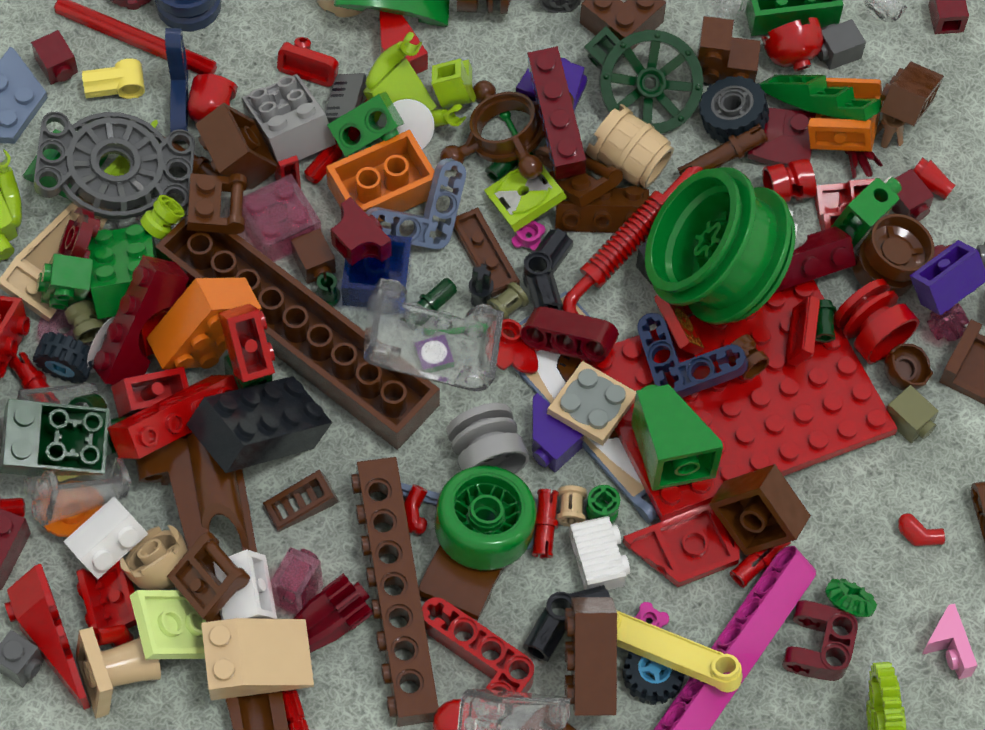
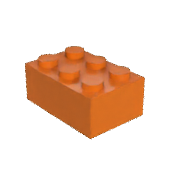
[326,129,434,222]
[146,277,262,369]

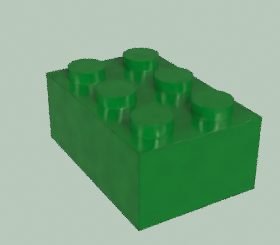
[88,224,157,319]

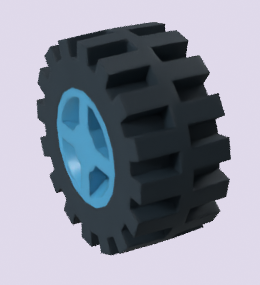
[33,332,93,383]
[623,652,685,705]

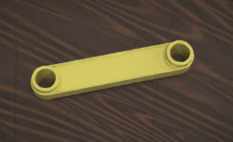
[616,610,743,693]

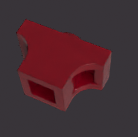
[331,197,392,266]

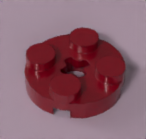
[58,207,101,259]

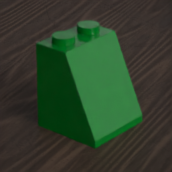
[631,384,723,491]

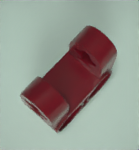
[782,600,858,681]

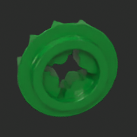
[825,578,877,617]

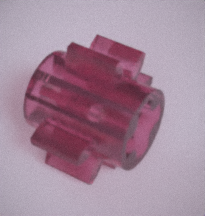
[927,303,969,341]

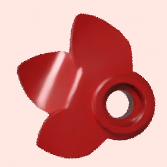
[490,319,539,373]

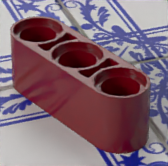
[520,306,619,362]

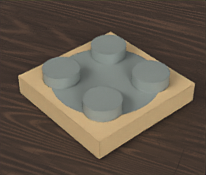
[547,361,636,446]

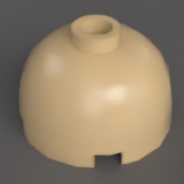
[120,525,188,590]

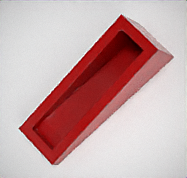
[274,155,301,195]

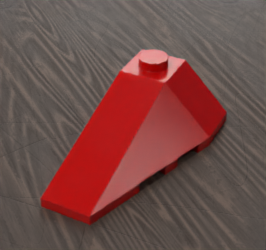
[4,564,91,710]

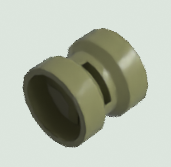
[65,300,104,344]

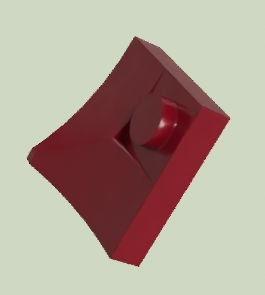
[748,108,816,167]

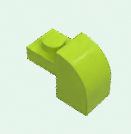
[431,58,476,109]

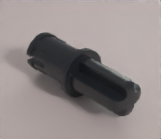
[469,264,494,309]

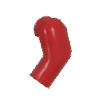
[404,484,428,535]

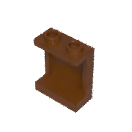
[939,319,985,405]

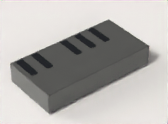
[325,73,367,123]

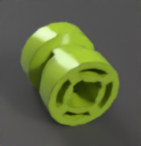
[140,195,185,239]

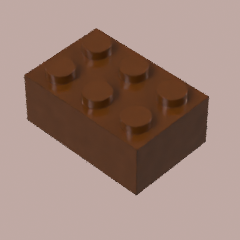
[564,597,617,716]

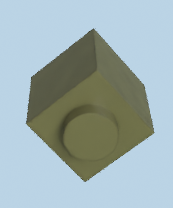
[887,385,939,444]

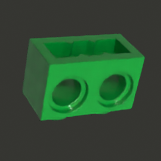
[327,91,405,157]

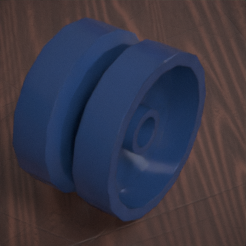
[155,0,222,32]

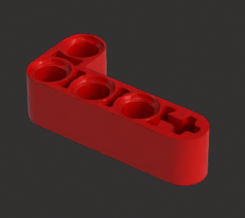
[422,597,534,720]

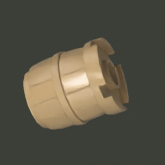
[586,104,674,188]

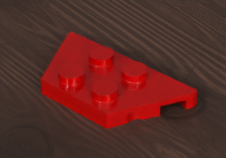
[623,503,740,587]

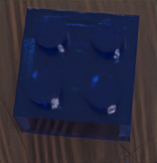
[341,235,412,311]

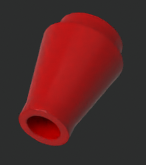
[913,157,956,200]

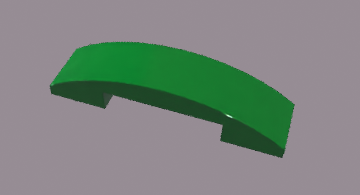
[334,0,450,27]

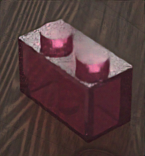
[271,547,323,615]

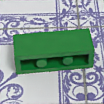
[745,0,844,36]

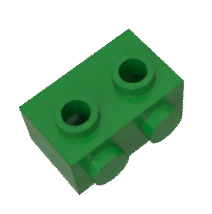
[37,254,93,310]

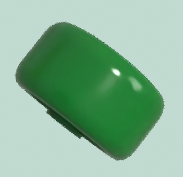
[434,465,537,571]

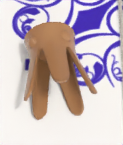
[875,113,905,148]

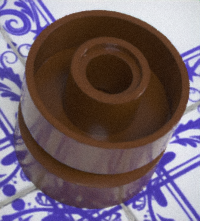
[852,214,935,297]

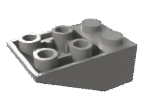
[242,74,336,163]

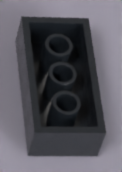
[186,376,332,473]

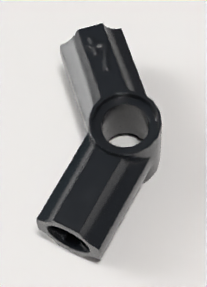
[523,228,573,310]
[523,585,610,662]

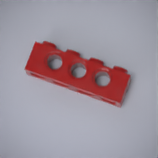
[107,375,238,459]

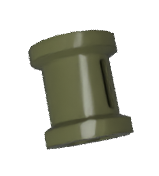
[487,282,529,322]

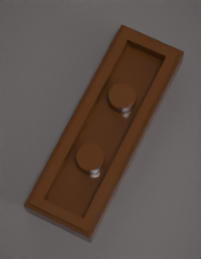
[453,207,520,298]

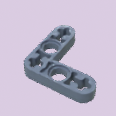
[365,158,466,249]

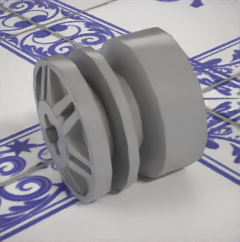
[446,403,529,474]

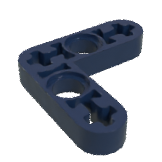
[165,28,188,141]
[637,313,748,398]

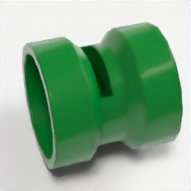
[586,485,621,524]

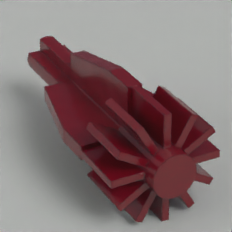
[293,573,374,653]

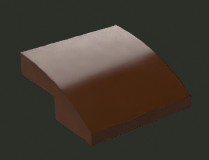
[418,546,505,621]

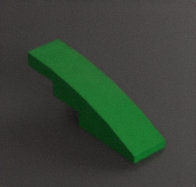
[759,75,882,121]

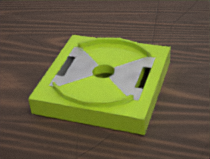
[484,166,567,232]

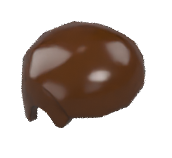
[884,344,933,391]

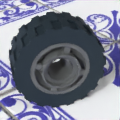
[699,76,769,143]

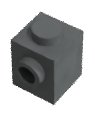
[818,19,866,70]
[0,630,44,688]

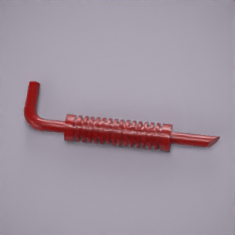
[562,166,704,314]

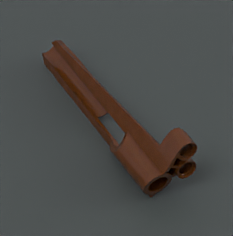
[136,433,289,730]

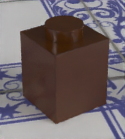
[291,228,336,284]

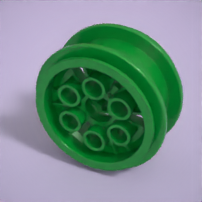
[645,167,796,325]

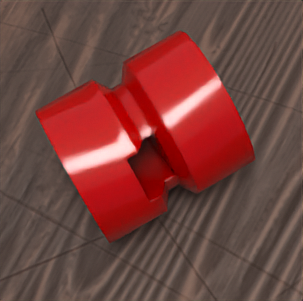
[762,158,816,203]

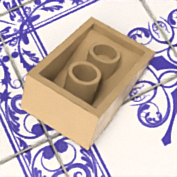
[201,618,314,701]

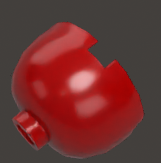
[761,17,823,72]

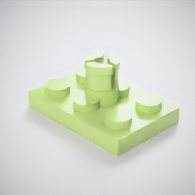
[130,590,206,659]

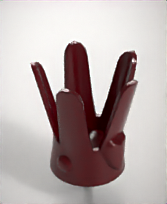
[845,151,883,179]

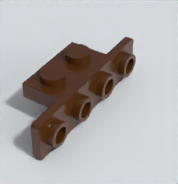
[555,186,650,233]

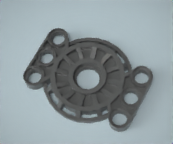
[33,111,195,219]

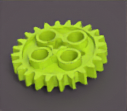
[866,662,906,730]

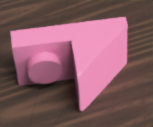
[922,603,978,679]

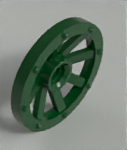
[599,30,703,133]

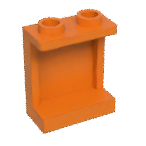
[808,78,883,152]

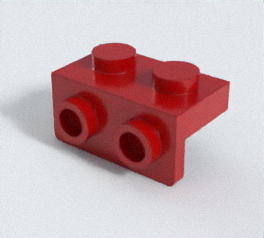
[76,560,137,630]

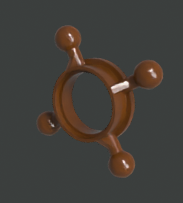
[440,80,574,180]

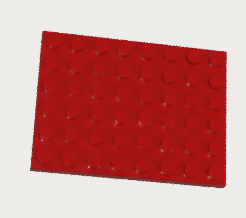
[580,279,898,522]

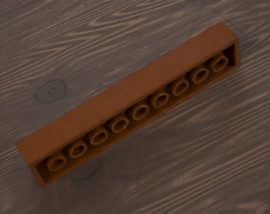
[155,215,440,450]

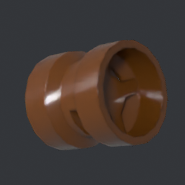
[729,334,770,380]

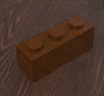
[880,61,944,126]

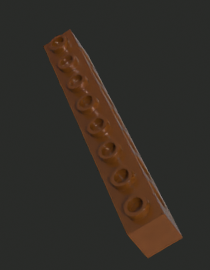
[351,457,439,727]

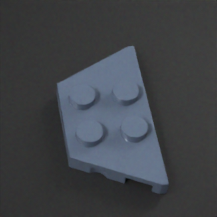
[0,47,48,144]

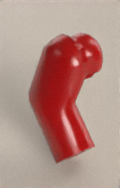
[898,513,945,546]
[94,624,134,648]

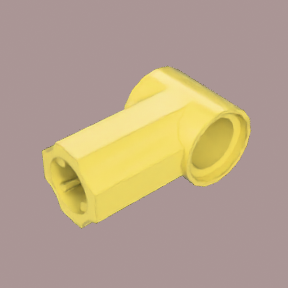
[82,59,145,99]

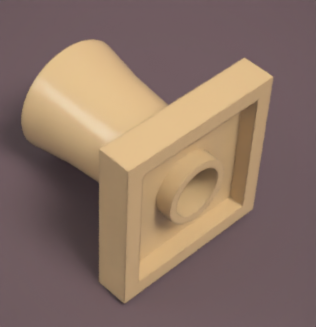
[76,627,161,719]

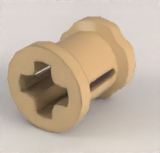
[556,485,587,527]

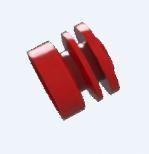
[834,279,920,364]

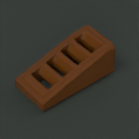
[263,470,340,532]

